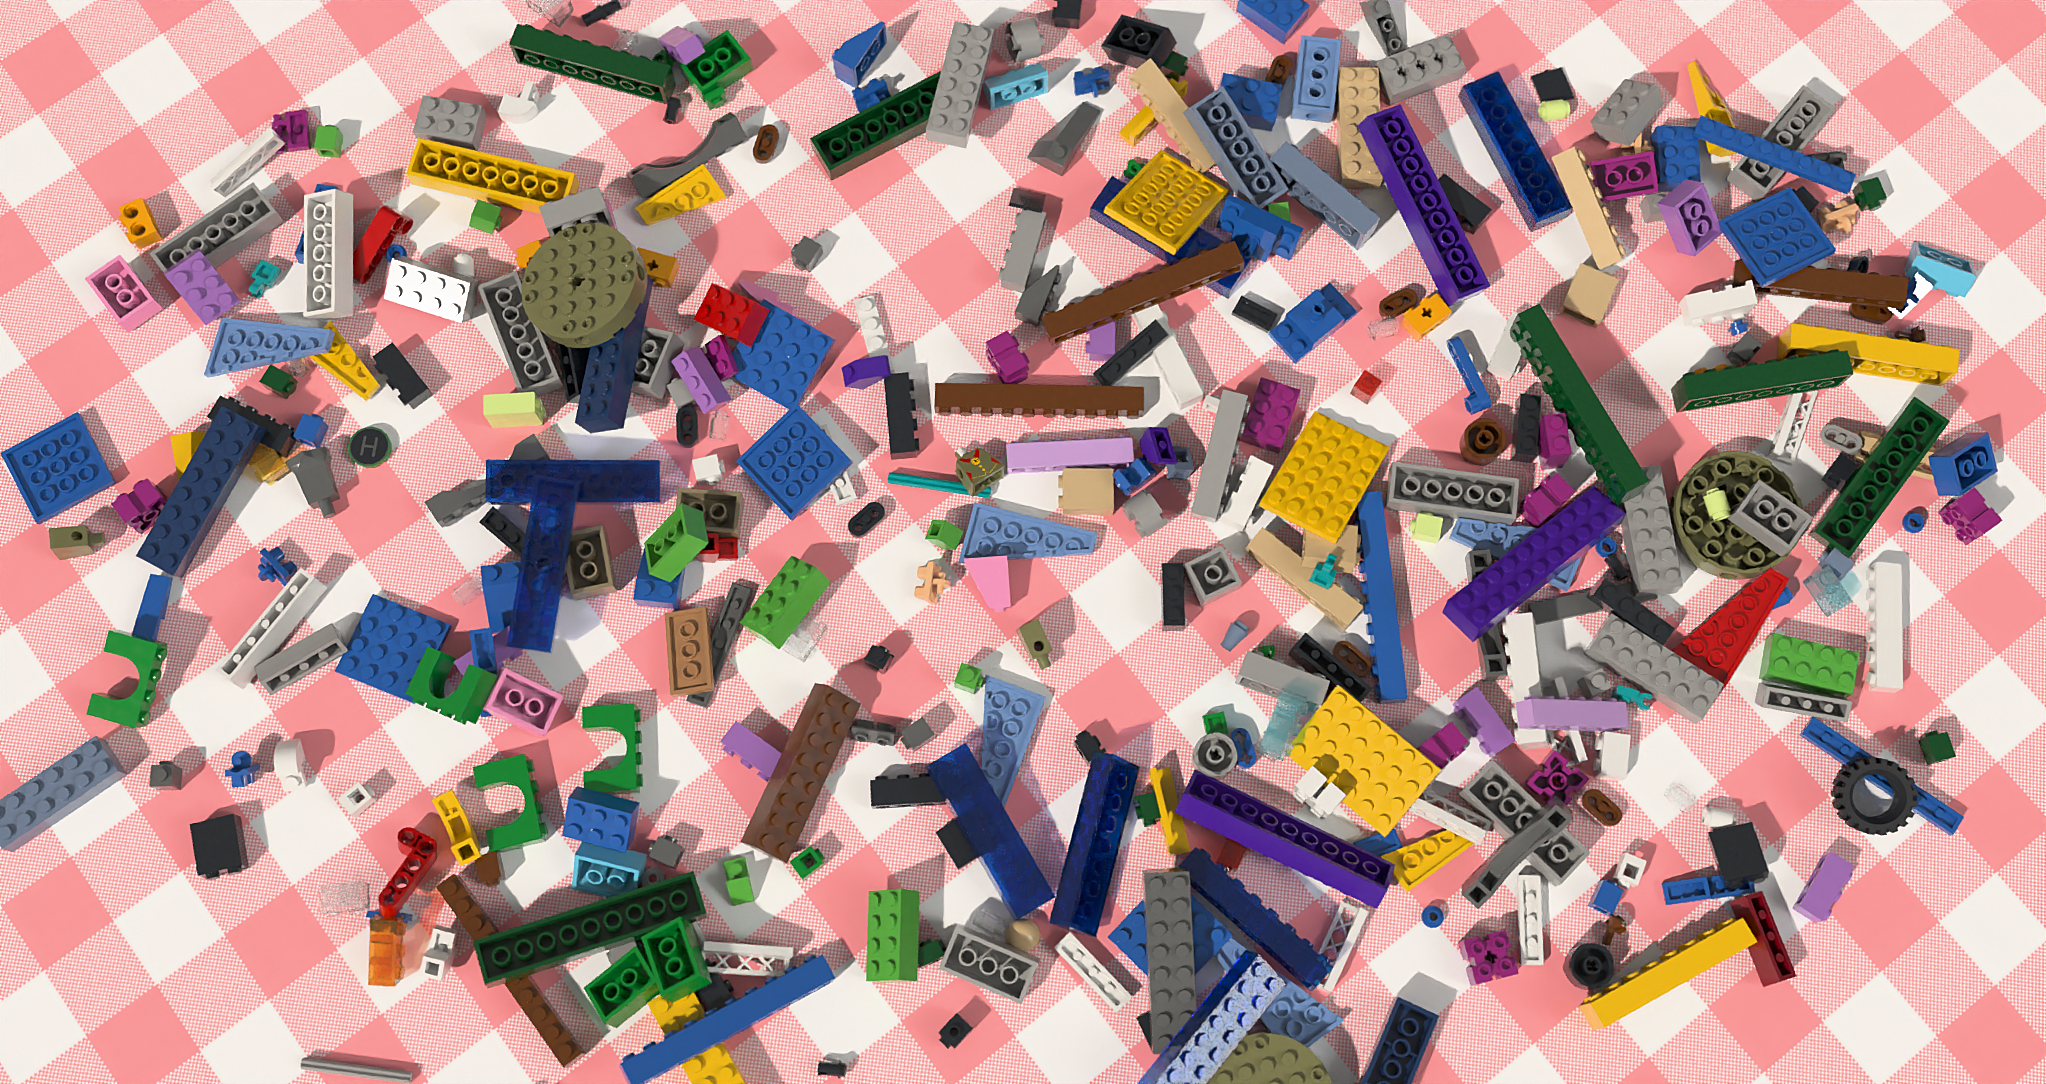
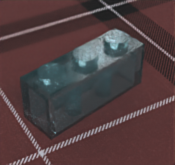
[1258,688,1309,761]

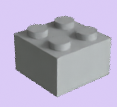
[1183,546,1242,607]

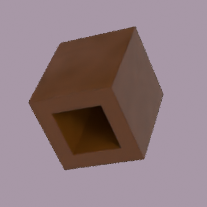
[475,851,506,887]

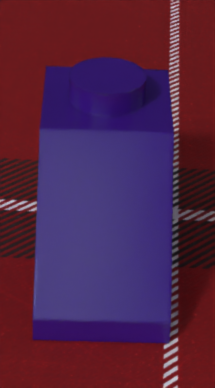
[841,355,891,390]
[1139,427,1177,465]

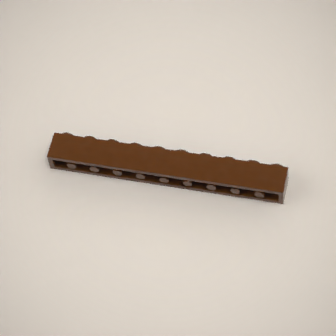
[1041,241,1244,346]
[934,383,1144,419]
[436,873,587,1068]

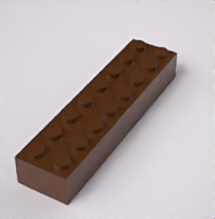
[740,683,861,863]

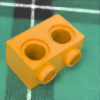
[118,197,163,249]

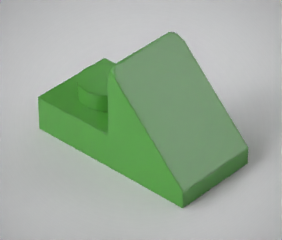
[723,857,755,906]

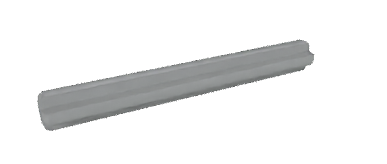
[300,1057,413,1084]

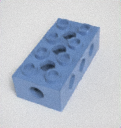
[1290,35,1341,123]

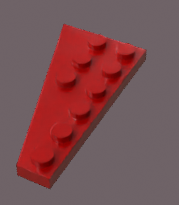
[1672,568,1789,689]

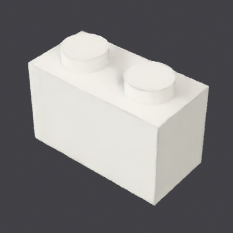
[1593,731,1631,781]

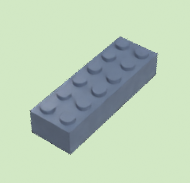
[1183,86,1289,208]
[1270,141,1380,251]
[0,736,128,852]

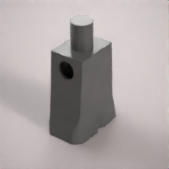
[285,447,340,519]

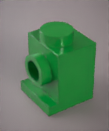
[789,846,825,882]

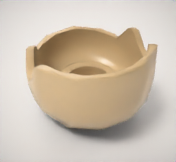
[1004,918,1041,952]

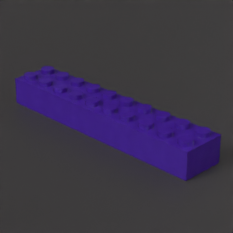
[1357,104,1491,307]
[1442,486,1625,642]
[1175,769,1395,909]

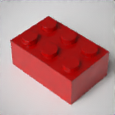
[693,283,769,347]

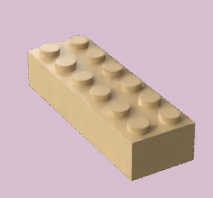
[1335,67,1383,189]

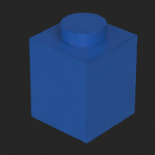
[293,413,329,448]
[1588,879,1624,916]

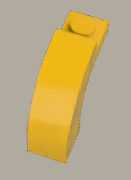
[432,788,482,866]

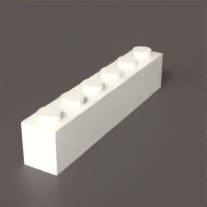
[1131,304,1205,410]
[1866,562,1903,693]
[216,567,327,689]

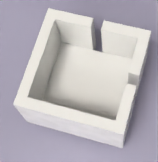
[1291,766,1346,819]

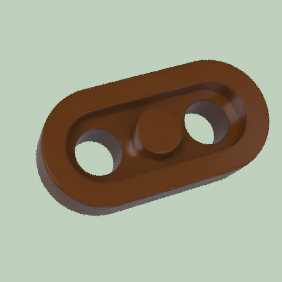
[1265,55,1292,91]
[752,124,779,164]
[1379,288,1418,319]
[1849,304,1893,325]
[1332,641,1371,678]
[1581,789,1622,827]

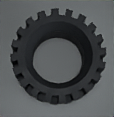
[1831,757,1918,836]

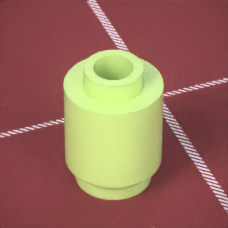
[1538,99,1570,122]
[1703,488,1731,521]

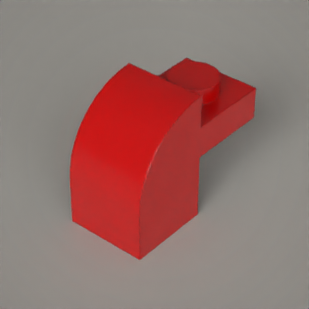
[696,533,738,563]

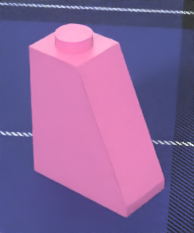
[964,556,1011,612]

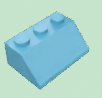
[983,63,1048,111]
[1904,241,1977,298]
[572,841,647,898]

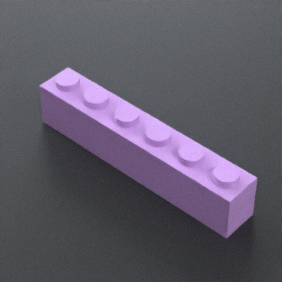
[1006,435,1134,474]
[1516,695,1629,732]

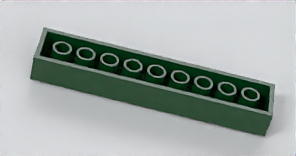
[1510,304,1649,506]
[473,871,707,989]

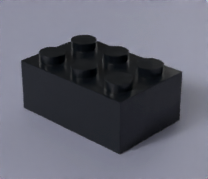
[1101,14,1177,70]

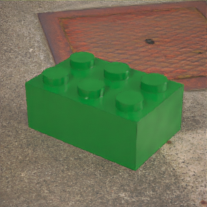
[678,29,753,103]
[641,916,712,1003]
[584,946,660,1028]

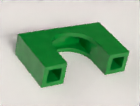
[86,630,168,728]
[405,646,498,725]
[582,703,643,795]
[473,754,548,853]

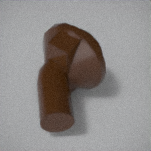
[1895,326,1926,343]
[1602,914,1627,946]

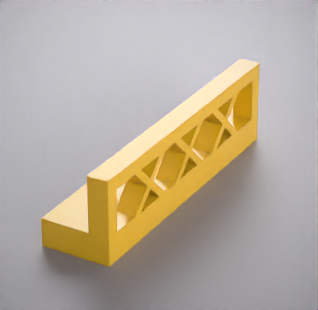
[1118,79,1188,148]
[1148,767,1190,858]

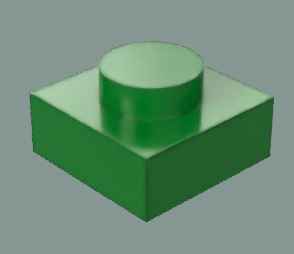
[704,86,727,110]
[1202,711,1228,735]

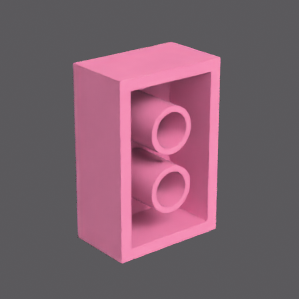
[85,255,163,333]
[483,668,564,737]

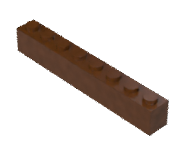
[1731,259,1908,309]

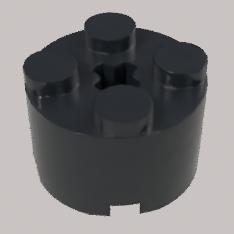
[1563,943,1615,990]

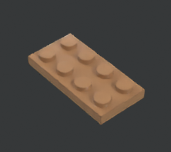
[665,606,714,697]

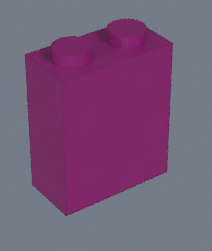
[1537,413,1572,470]

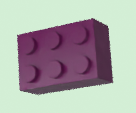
[1590,151,1659,203]
[1240,377,1301,454]

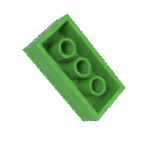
[740,555,831,650]
[1759,633,1859,698]
[866,888,919,983]

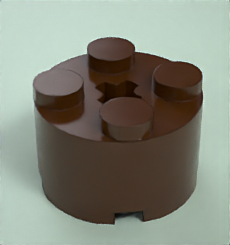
[1459,418,1506,466]

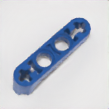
[1447,336,1491,415]

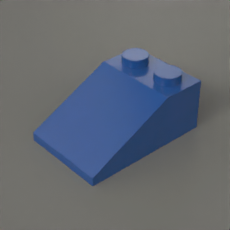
[832,21,887,88]
[633,548,686,610]
[480,560,534,634]

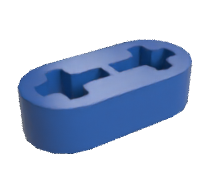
[1230,728,1256,769]

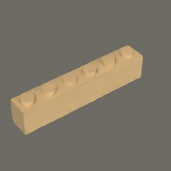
[1127,58,1215,174]
[1551,147,1627,270]
[1245,527,1363,631]

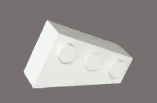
[1679,280,1758,327]
[1220,455,1274,532]

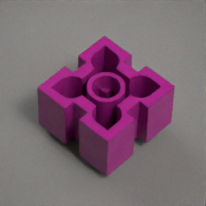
[986,330,1030,384]
[1518,473,1575,528]
[111,478,169,534]
[1938,487,2003,545]
[1417,721,1469,769]
[1523,750,1590,806]
[1458,930,1519,986]

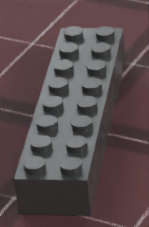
[1142,867,1198,1055]

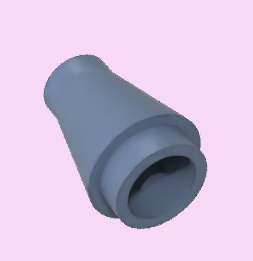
[1220,619,1250,652]

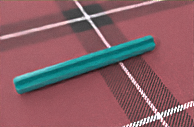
[888,472,991,498]

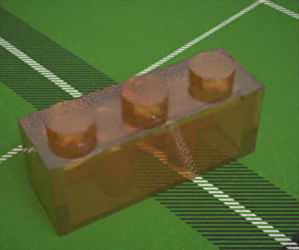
[368,913,406,987]

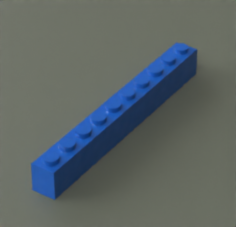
[1353,491,1408,704]
[619,954,835,1084]

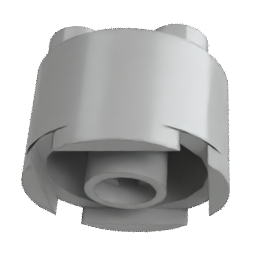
[1004,17,1045,63]
[1122,488,1169,538]
[1192,733,1237,780]

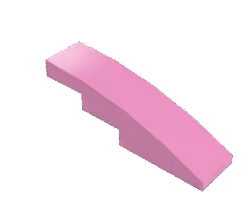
[739,279,812,326]

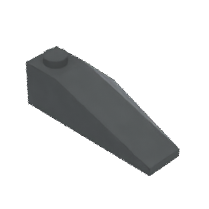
[1027,102,1101,176]

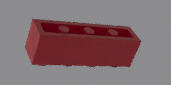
[1729,891,1797,987]

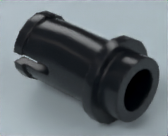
[663,97,682,125]
[1604,553,1629,581]
[818,1060,847,1079]

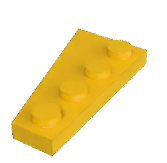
[635,164,727,226]
[308,320,380,402]
[1380,830,1474,893]

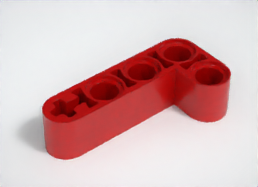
[353,205,413,284]
[378,827,437,918]

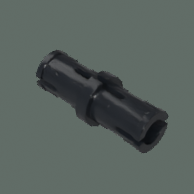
[581,0,622,27]

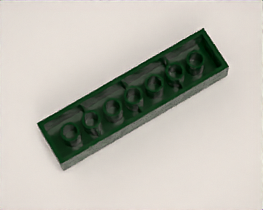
[509,23,676,105]
[810,71,941,181]
[1671,349,1854,413]
[1808,396,1950,558]

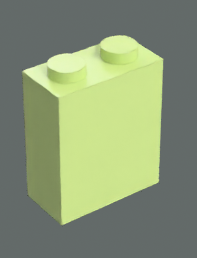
[483,392,546,428]

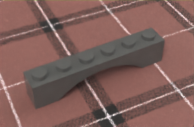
[626,112,747,198]
[425,433,551,528]
[1465,549,1508,682]
[1461,796,1573,909]

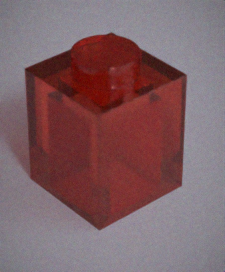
[1350,370,1382,405]
[1215,838,1247,873]

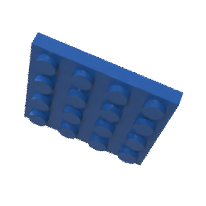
[1718,187,1836,288]
[732,299,835,409]
[736,403,853,521]
[0,412,116,525]
[335,594,452,704]
[1108,893,1233,975]

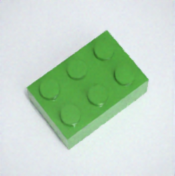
[644,503,709,582]

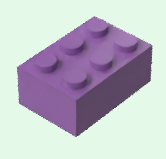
[1657,179,1722,257]
[164,248,240,326]

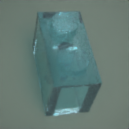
[1803,566,1853,618]

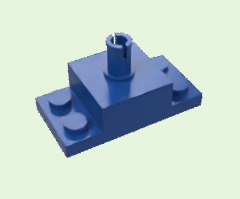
[1216,194,1304,263]
[1268,283,1357,364]

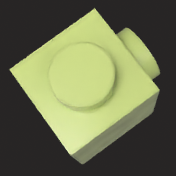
[1409,512,1443,544]

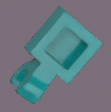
[248,259,281,299]
[1309,553,1337,590]
[1611,685,1653,711]

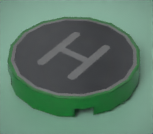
[348,427,392,468]

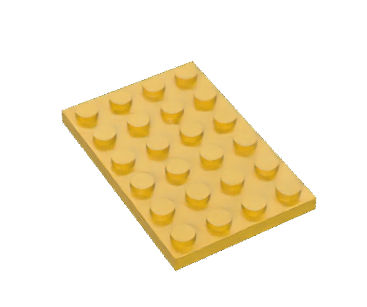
[1104,150,1229,255]
[1259,411,1390,544]
[1284,685,1442,837]

